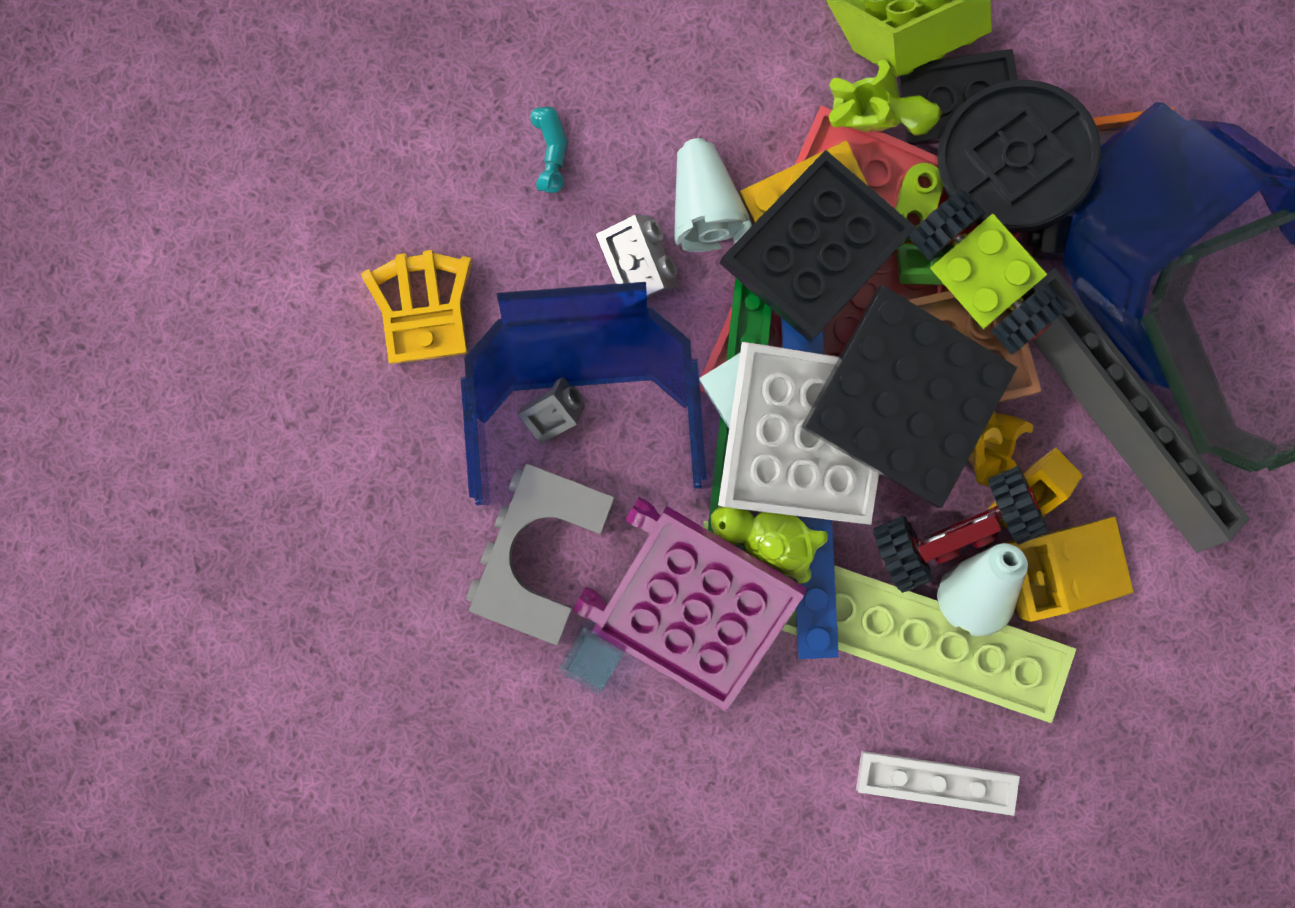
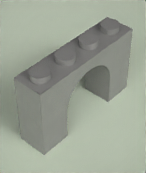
[466,463,615,645]

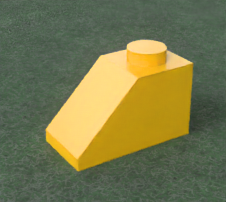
[988,447,1083,529]

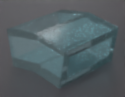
[559,627,625,695]

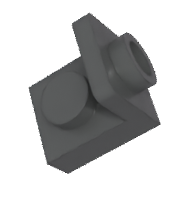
[517,377,585,444]

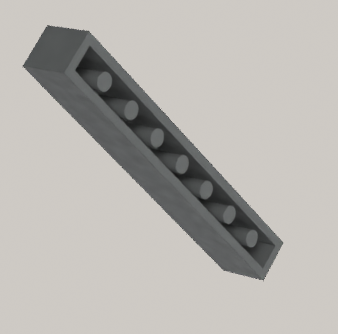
[1021,268,1250,553]

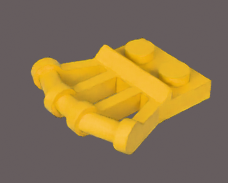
[360,249,472,365]

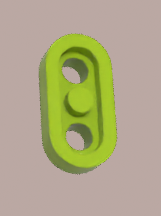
[895,163,943,242]

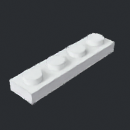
[856,751,1020,816]

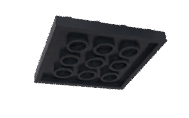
[801,285,1018,508]

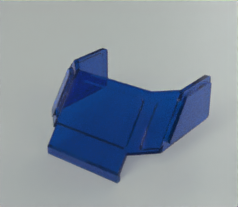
[1063,102,1295,389]
[461,282,707,506]

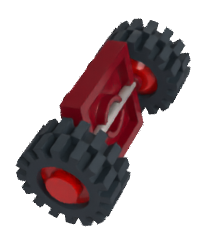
[873,466,1049,593]

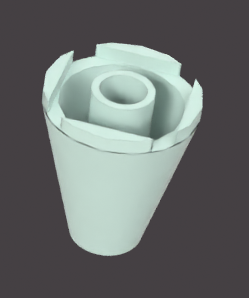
[674,138,752,252]
[937,543,1028,636]

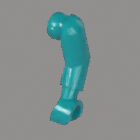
[530,106,568,193]

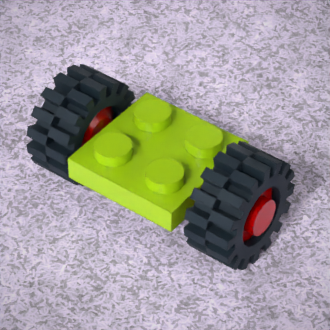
[909,188,1069,355]

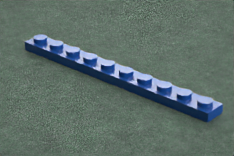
[781,318,839,659]

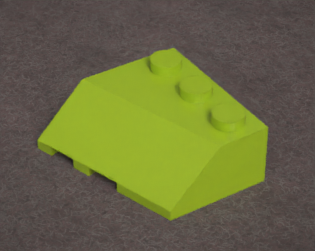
[826,0,992,77]

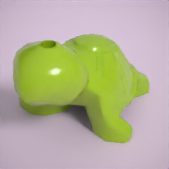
[828,59,942,136]
[711,506,828,584]

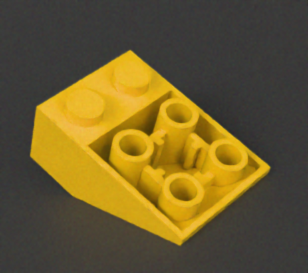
[1002,517,1134,622]

